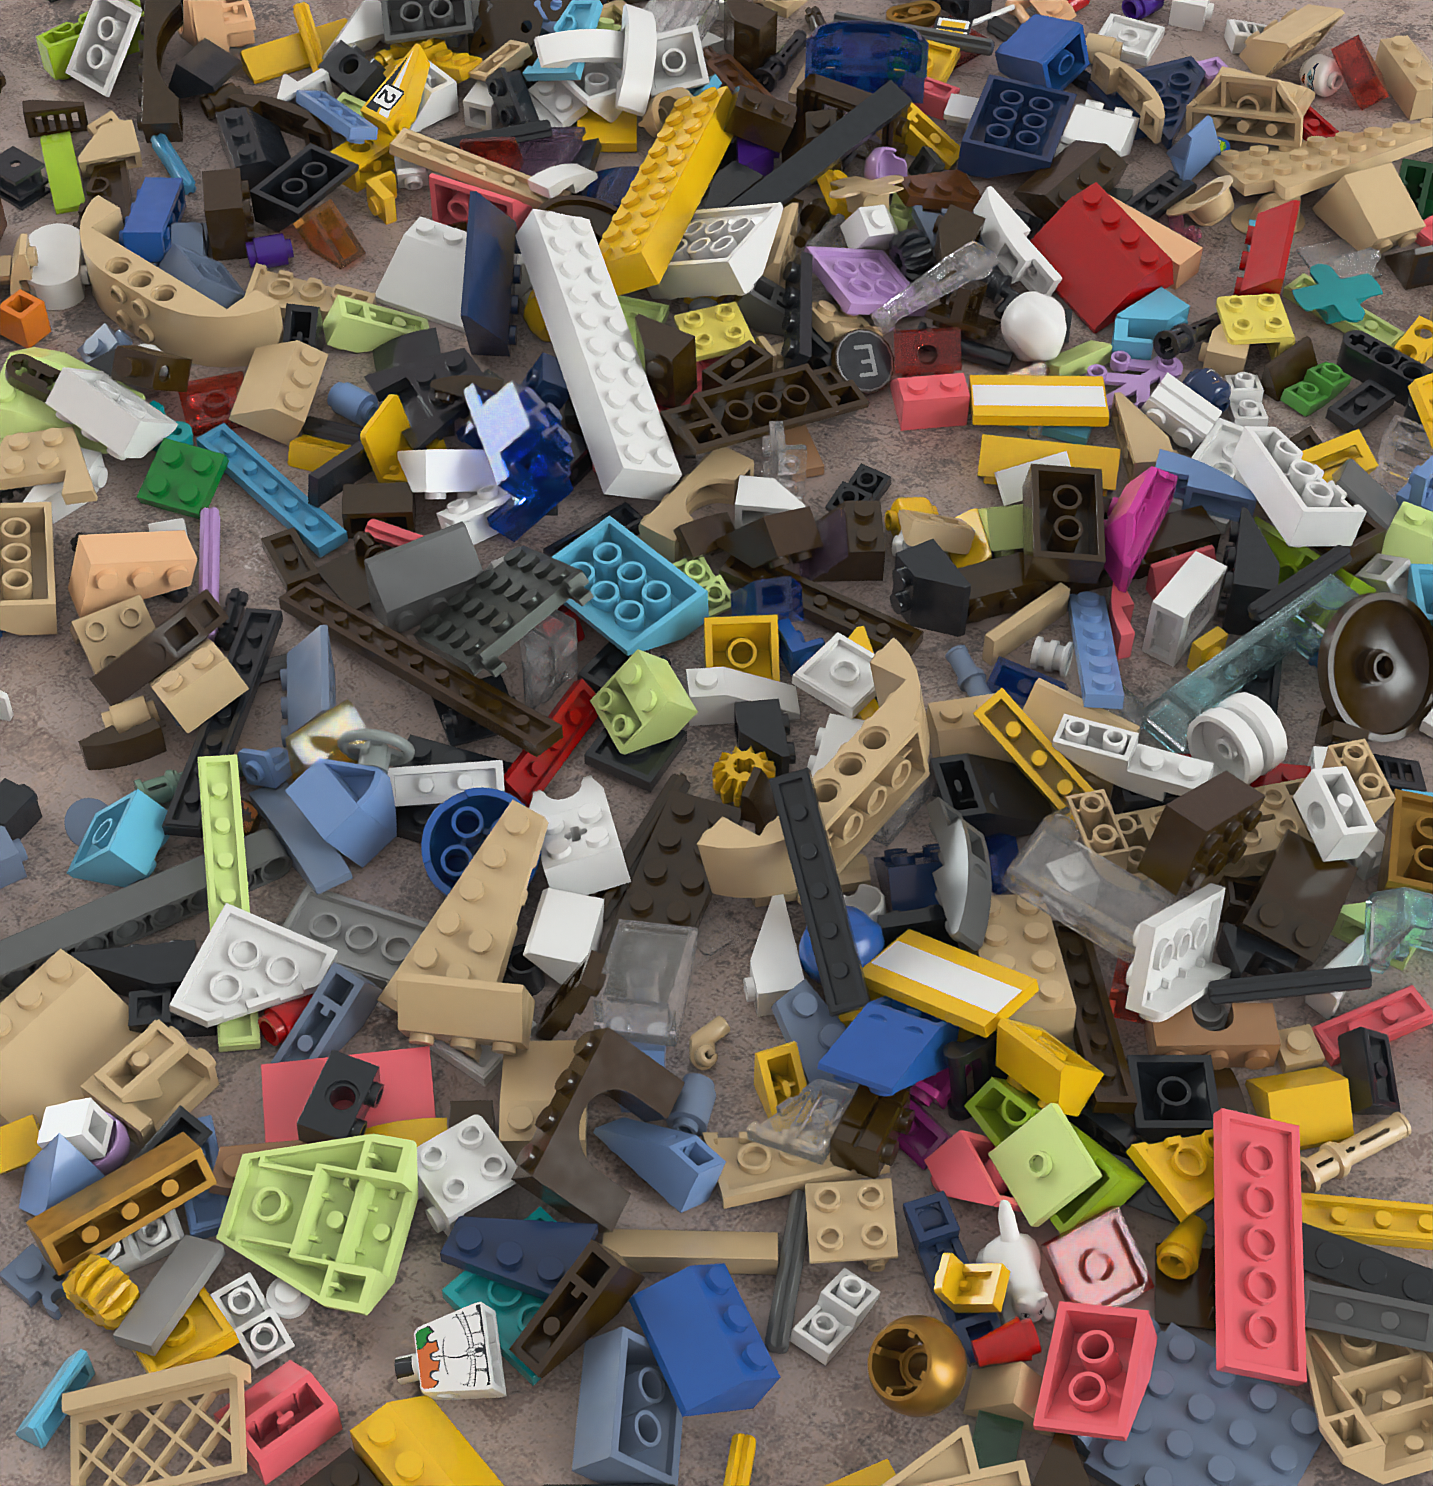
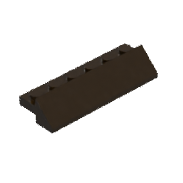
[660,363,870,455]

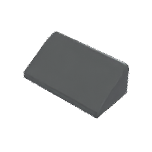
[1332,458,1399,530]

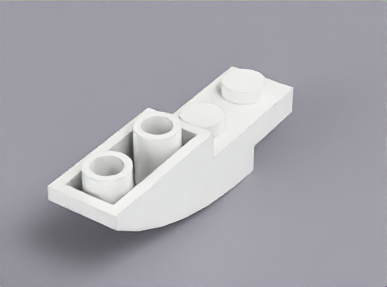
[974,186,1062,297]
[1052,714,1214,801]

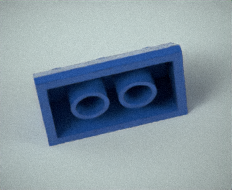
[629,1263,781,1417]

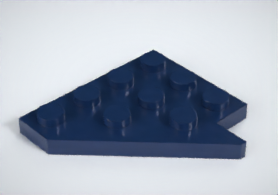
[1087,56,1206,150]

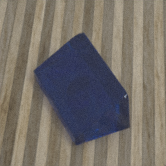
[987,656,1069,706]

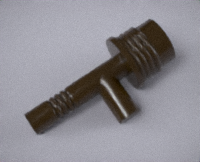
[794,198,832,248]

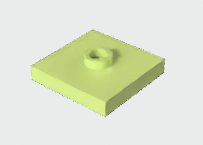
[988,1103,1102,1227]

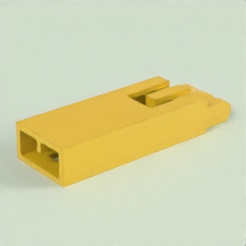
[1301,429,1379,483]

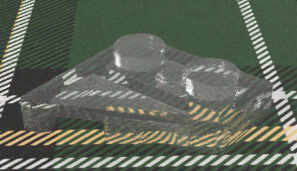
[747,1078,856,1165]

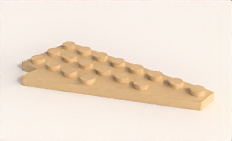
[1210,118,1433,200]

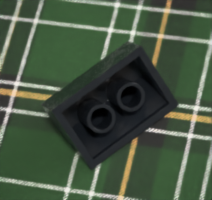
[215,107,291,190]
[250,143,359,232]

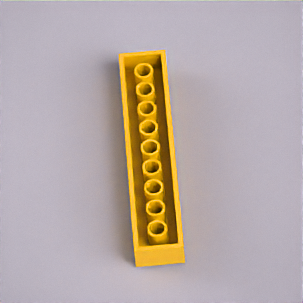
[599,86,734,296]

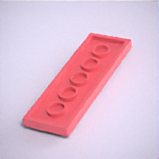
[1213,1108,1307,1387]

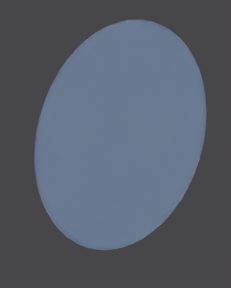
[64,798,108,847]

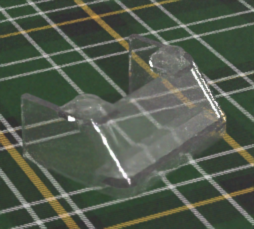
[1002,807,1201,963]

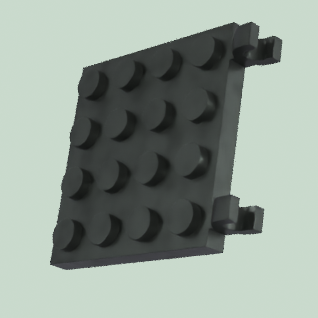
[413,545,594,677]

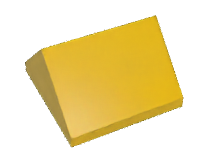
[703,614,780,682]
[1245,1066,1354,1150]

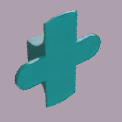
[1291,264,1383,324]

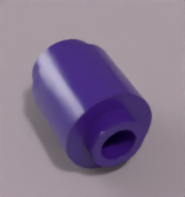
[1122,0,1164,20]
[245,233,294,268]

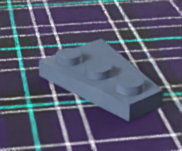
[771,979,859,1128]

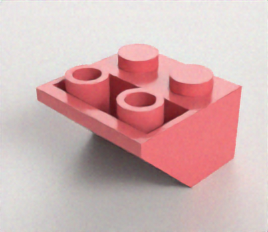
[213,1360,343,1486]

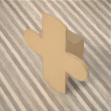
[829,175,904,213]

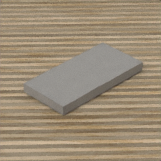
[282,884,429,989]

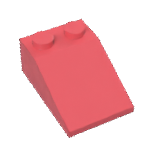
[1033,1301,1158,1441]

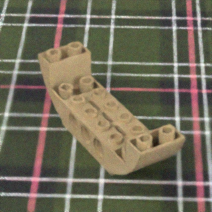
[697,638,930,898]
[1066,739,1396,899]

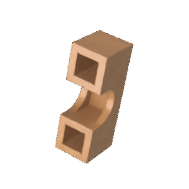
[1144,1003,1281,1070]

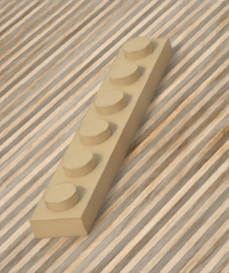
[389,128,572,209]

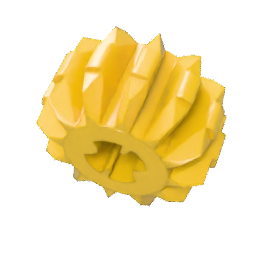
[712,746,776,808]
[62,1254,140,1330]

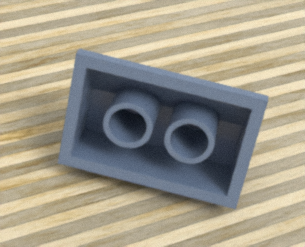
[280,625,338,761]
[572,1326,683,1486]

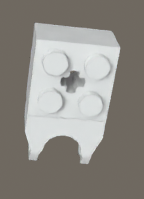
[529,775,631,895]

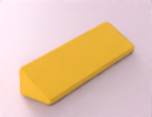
[240,18,348,84]

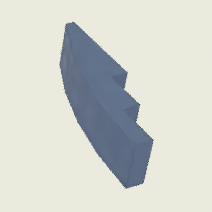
[248,781,353,895]

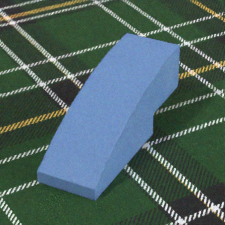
[1155,449,1257,521]

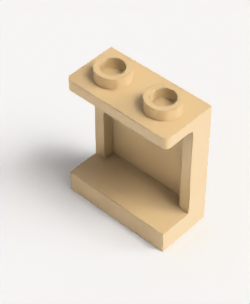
[80,1020,220,1149]

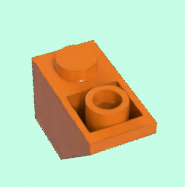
[0,289,51,348]

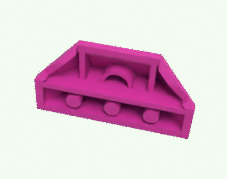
[1104,466,1178,593]

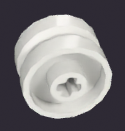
[1187,692,1288,785]

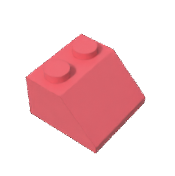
[889,373,970,431]

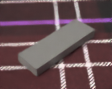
[113,1234,226,1356]

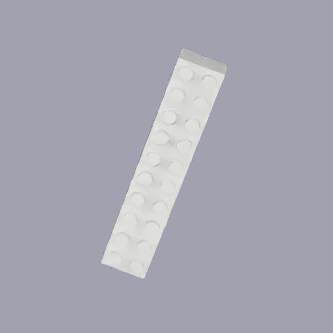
[515,209,682,501]

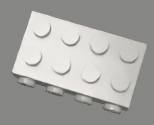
[1125,883,1231,1022]

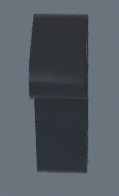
[1337,330,1433,438]

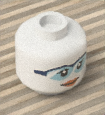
[1299,54,1344,97]

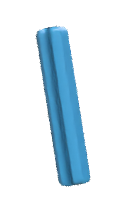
[151,133,197,195]

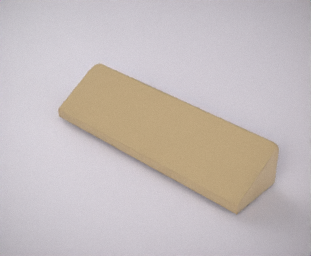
[602,1229,778,1275]

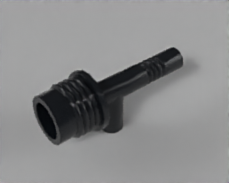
[977,266,1021,319]

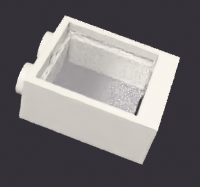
[1142,551,1227,667]

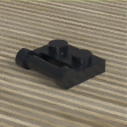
[943,1029,1008,1121]

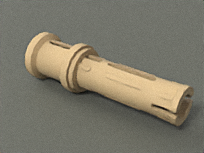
[1300,1112,1411,1193]

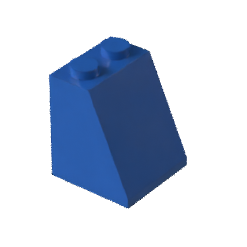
[995,14,1090,91]

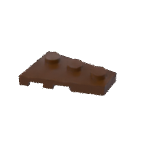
[895,169,982,213]

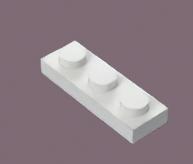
[387,760,505,807]

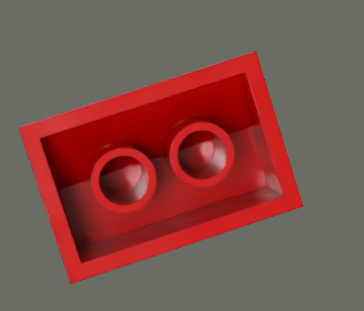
[1233,200,1300,296]

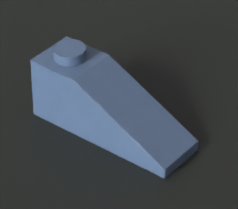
[271,962,383,1063]

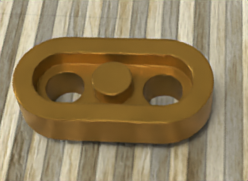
[886,0,941,27]

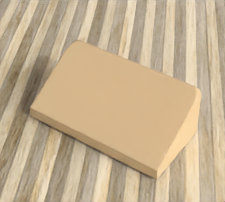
[898,509,975,555]

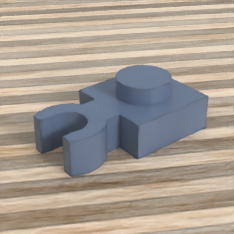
[0,1243,66,1320]

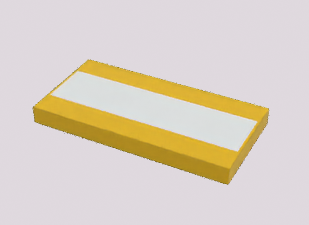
[969,375,1109,427]
[863,929,1039,1038]

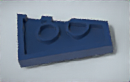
[440,1216,598,1300]

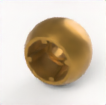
[867,1315,967,1417]

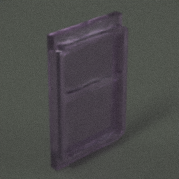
[505,127,586,176]

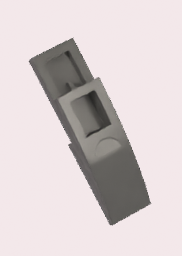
[926,797,992,951]

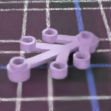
[1086,351,1183,411]

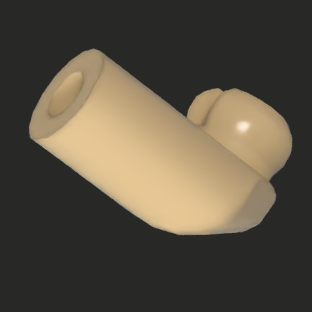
[689,1016,730,1070]

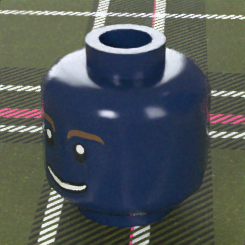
[1182,368,1231,413]

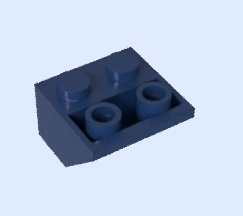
[874,843,943,912]

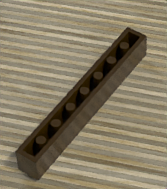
[958,505,1221,624]

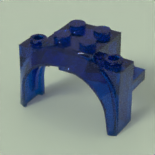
[805,20,929,103]
[456,380,575,542]

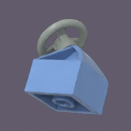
[285,729,415,868]

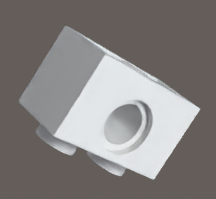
[1293,766,1378,862]

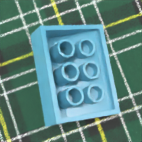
[552,515,709,656]

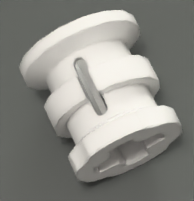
[1030,636,1074,677]

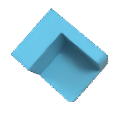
[1111,318,1153,360]

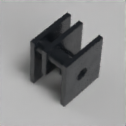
[0,146,51,211]

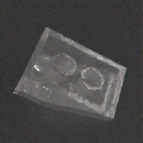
[593,919,699,1047]

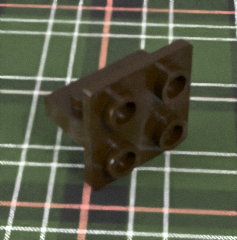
[924,280,1001,339]

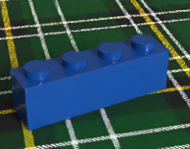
[119,177,186,262]

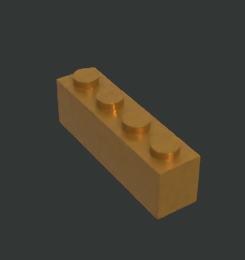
[26,1132,217,1276]

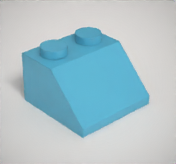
[67,789,170,888]

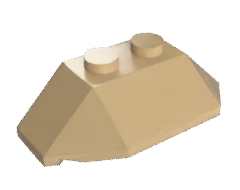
[1186,74,1304,148]

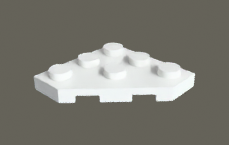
[169,903,338,1028]

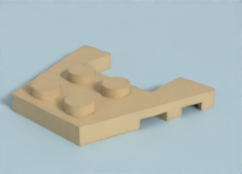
[0,426,98,505]

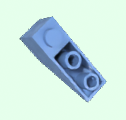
[593,1117,726,1213]

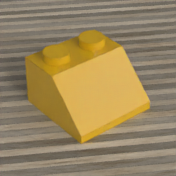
[996,1018,1104,1117]

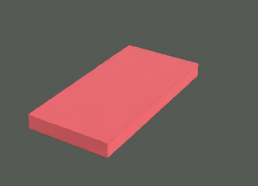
[261,1046,436,1143]

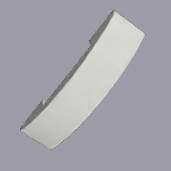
[615,3,657,117]
[534,29,625,68]

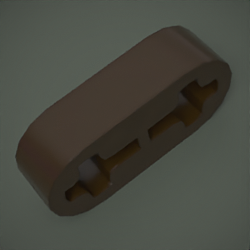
[5,354,61,402]

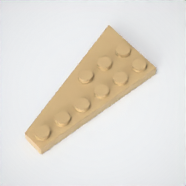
[377,800,549,1063]

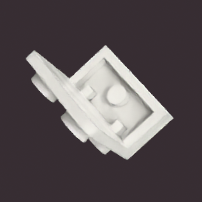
[417,1115,518,1237]

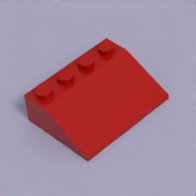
[1030,182,1174,334]

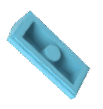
[15,1349,95,1449]

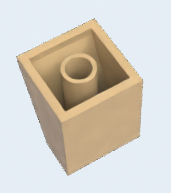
[1312,162,1426,256]

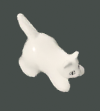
[976,1200,1056,1325]

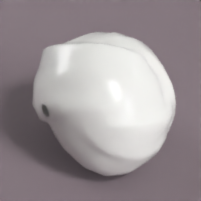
[1001,291,1067,363]

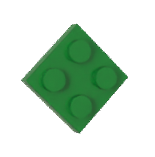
[137,438,229,520]

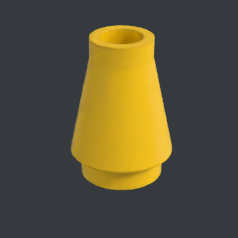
[1156,1215,1207,1279]

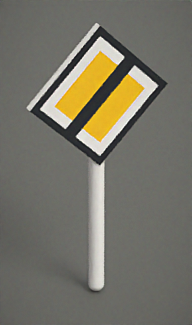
[933,4,1015,35]

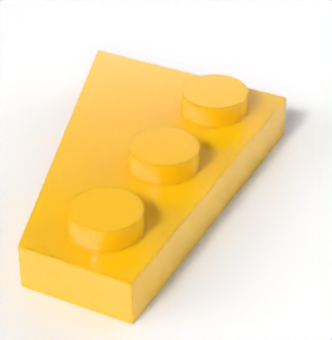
[1126,1129,1214,1222]

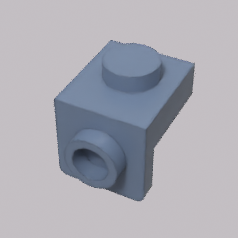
[77,323,134,364]

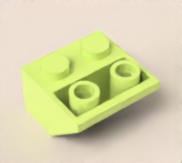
[590,649,698,755]

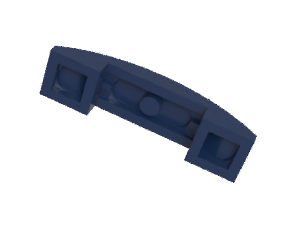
[903,1191,1001,1367]

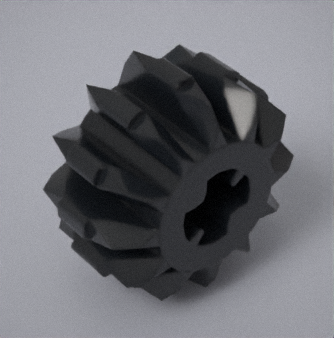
[889,228,936,284]

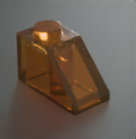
[293,199,366,270]

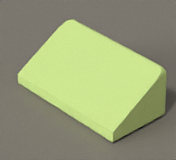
[1038,340,1112,376]

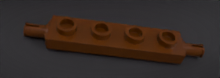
[703,46,776,99]

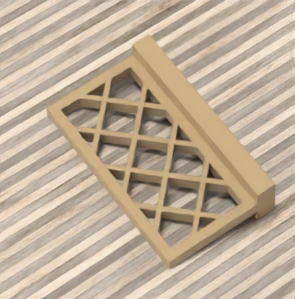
[62,1354,251,1486]

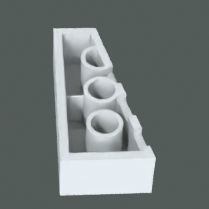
[1231,426,1367,548]

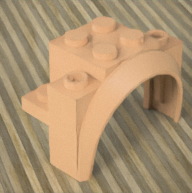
[177,0,256,53]

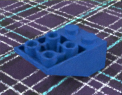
[817,996,959,1096]

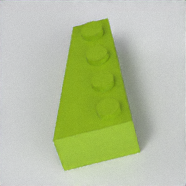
[36,0,144,80]
[964,1077,1147,1239]

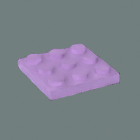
[804,246,929,317]

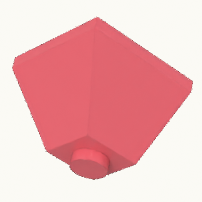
[924,1130,1022,1212]

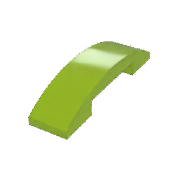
[40,131,85,215]

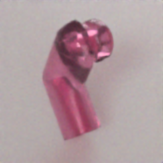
[1168,215,1202,244]

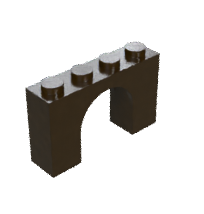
[511,1027,685,1233]

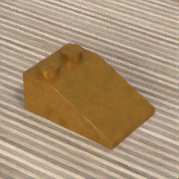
[1376,789,1433,920]

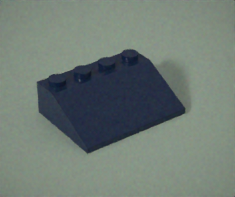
[957,74,1077,178]
[461,191,522,357]

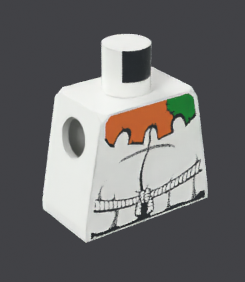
[394,1302,507,1400]

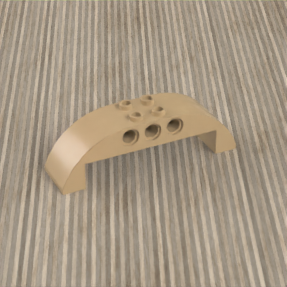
[79,195,284,368]

